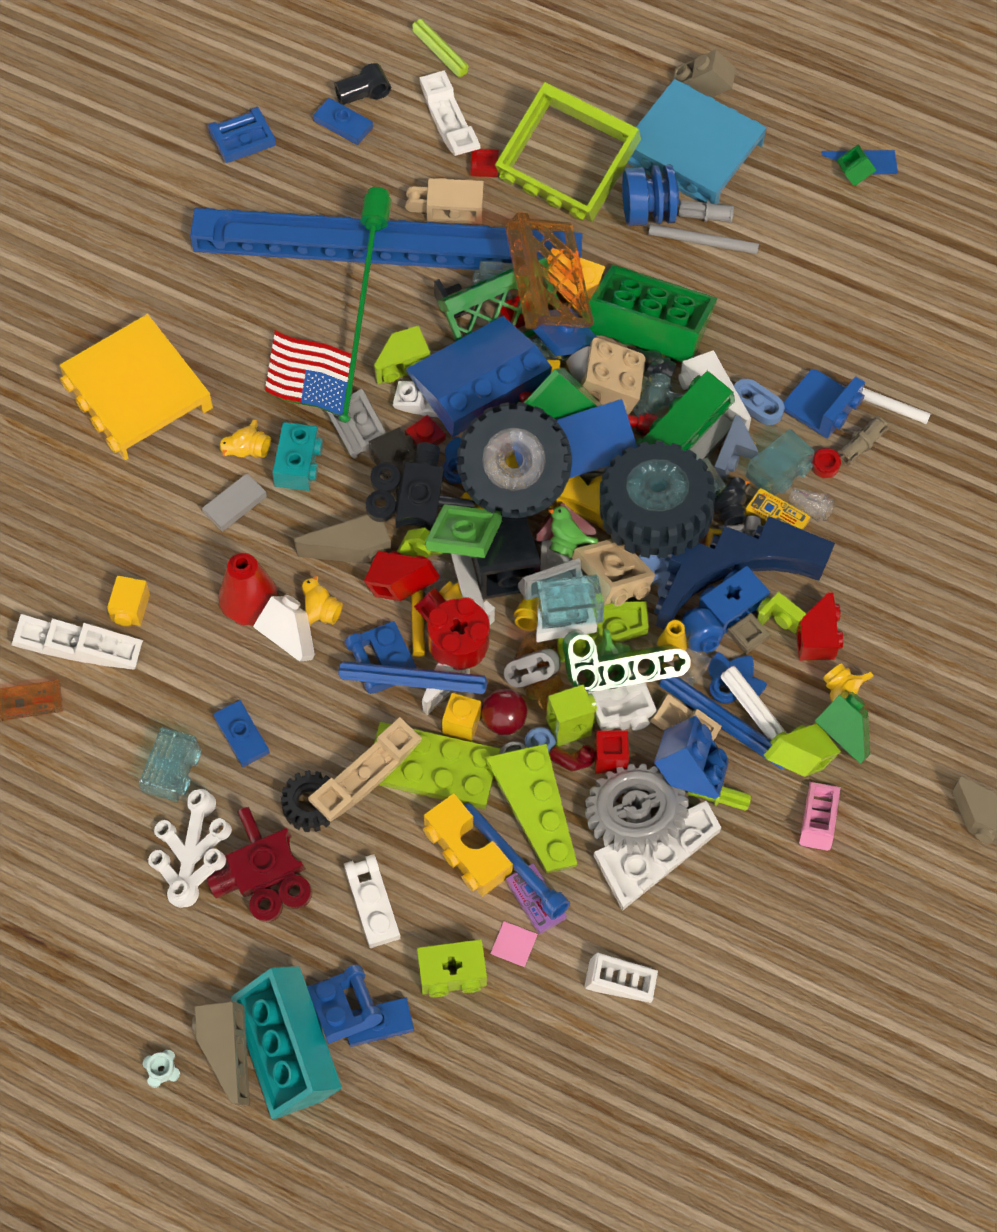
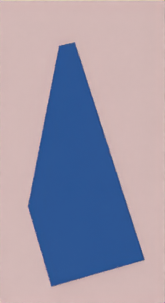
[821,150,898,175]

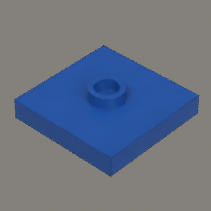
[525,308,597,356]

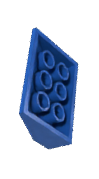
[406,316,552,437]

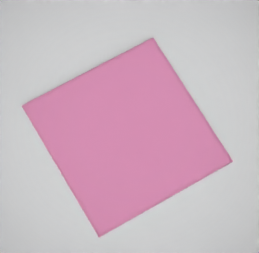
[490,921,538,967]

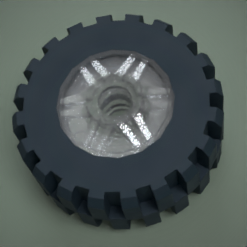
[457,402,572,518]

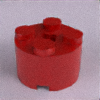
[428,597,490,670]

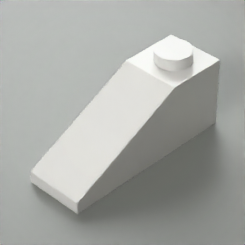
[679,350,751,431]

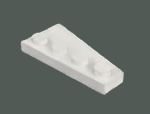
[594,801,721,911]

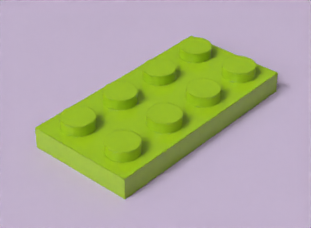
[374,722,500,810]

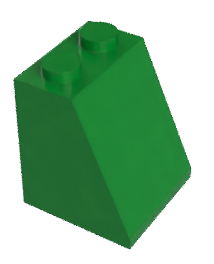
[524,368,602,420]

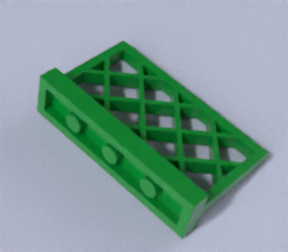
[437,257,562,341]

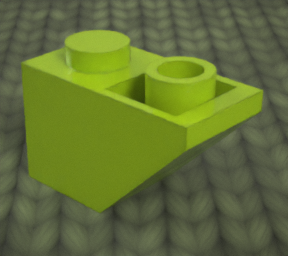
[374,325,430,385]
[764,723,841,777]

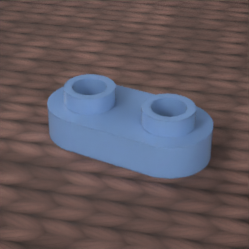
[734,379,785,425]

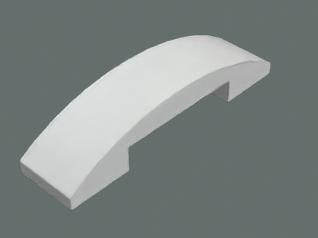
[419,70,481,156]

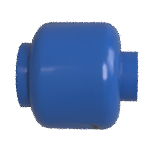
[681,607,724,653]

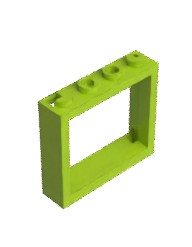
[495,82,641,222]

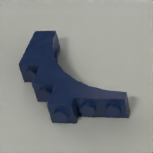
[654,516,835,629]

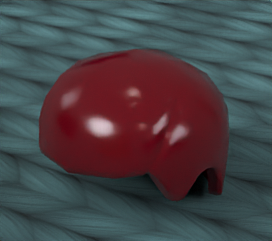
[481,689,528,735]

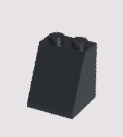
[471,517,541,600]

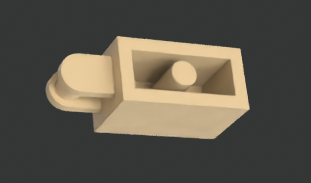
[405,178,484,224]

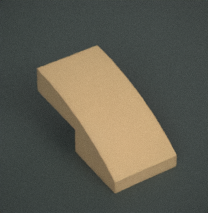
[649,694,722,741]

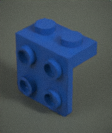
[784,369,865,439]

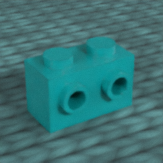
[273,422,323,491]

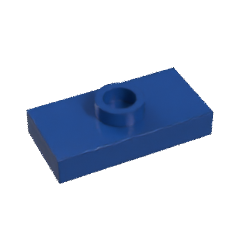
[313,98,373,145]
[213,700,270,768]
[348,997,414,1047]

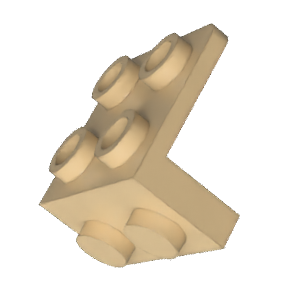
[580,338,645,414]

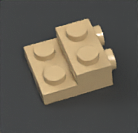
[572,539,656,606]

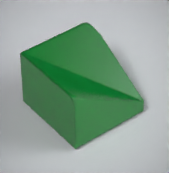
[836,144,877,186]

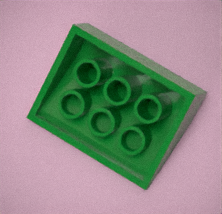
[585,264,718,362]

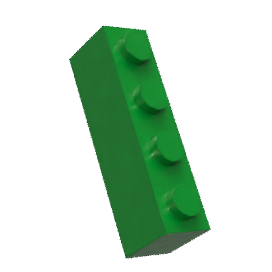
[636,370,735,451]

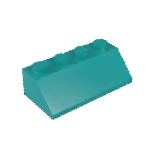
[231,966,342,1119]

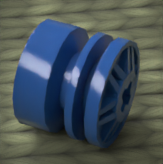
[622,164,679,227]

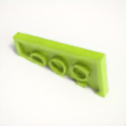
[485,744,577,874]

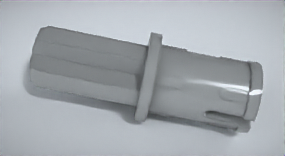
[678,200,734,223]

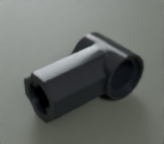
[334,63,392,105]

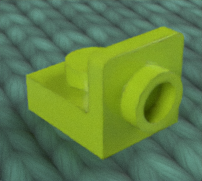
[397,528,443,558]
[757,591,806,634]

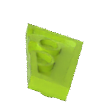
[557,601,648,662]

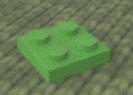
[426,504,502,558]

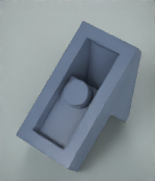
[714,415,759,480]

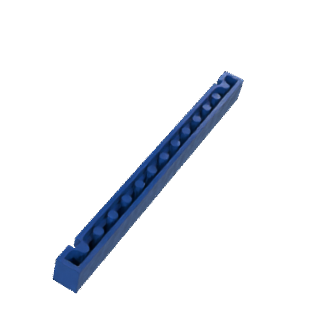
[190,208,583,272]

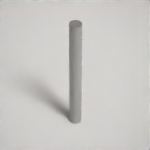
[649,224,759,254]

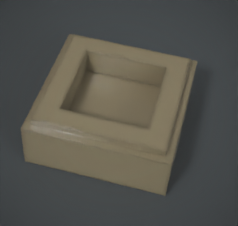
[727,613,770,655]

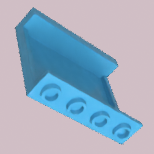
[623,79,767,204]

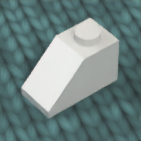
[253,595,315,661]

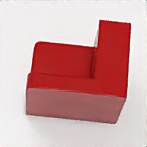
[595,730,629,774]

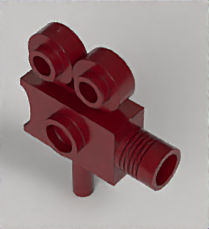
[207,807,313,923]

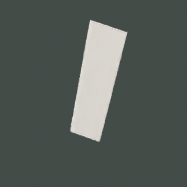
[451,554,486,612]

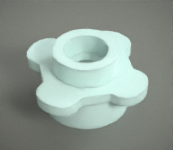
[143,1050,180,1088]

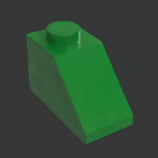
[815,690,870,764]

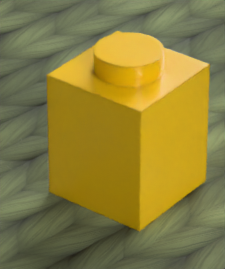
[107,576,150,626]
[442,693,481,742]

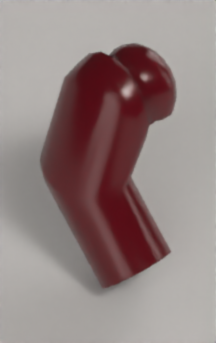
[549,745,596,772]

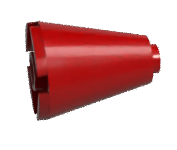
[218,553,279,625]

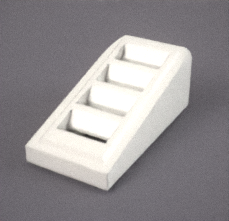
[584,953,658,1003]

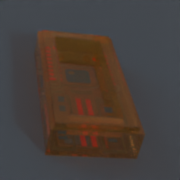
[0,680,63,721]

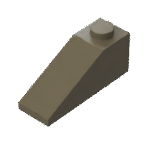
[294,515,391,564]
[192,1001,250,1106]

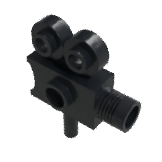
[366,442,475,531]

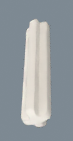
[721,666,787,740]

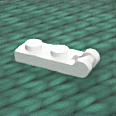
[343,854,400,948]

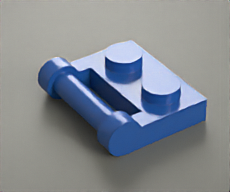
[207,107,276,163]
[344,621,417,694]
[307,965,383,1044]

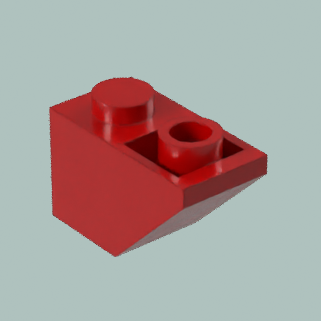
[364,551,440,601]
[796,592,844,661]

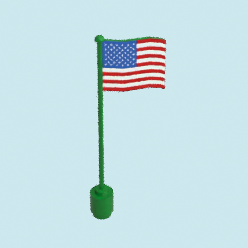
[265,187,392,423]

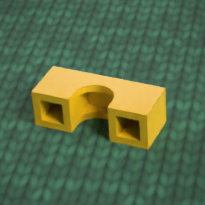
[423,793,513,897]

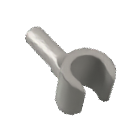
[719,516,761,537]

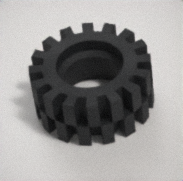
[281,770,335,832]

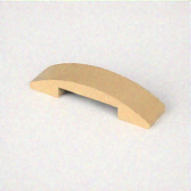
[308,717,422,822]

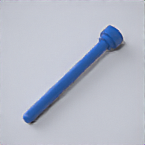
[464,803,570,920]

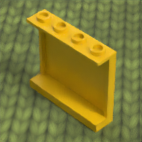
[60,314,213,460]

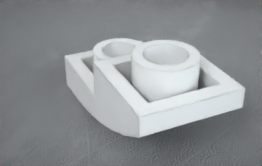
[393,381,439,418]

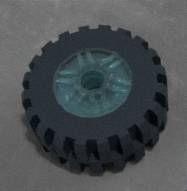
[600,441,715,558]

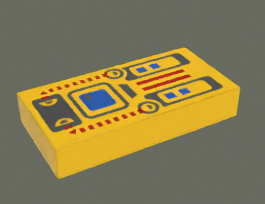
[745,488,811,530]

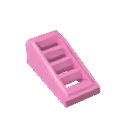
[799,782,841,851]

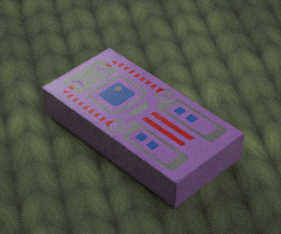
[506,864,567,935]

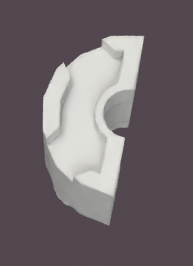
[588,682,657,731]

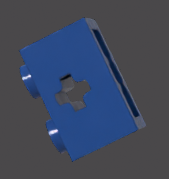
[699,566,770,634]

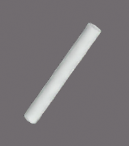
[862,388,931,424]

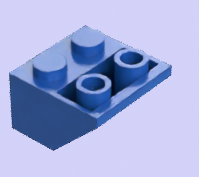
[654,715,729,799]

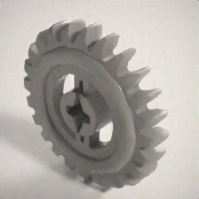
[585,764,689,855]

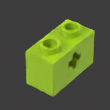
[546,684,597,747]
[417,939,487,997]

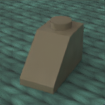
[952,776,997,846]

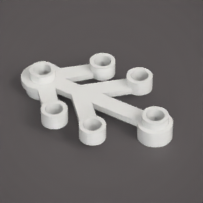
[148,789,232,908]

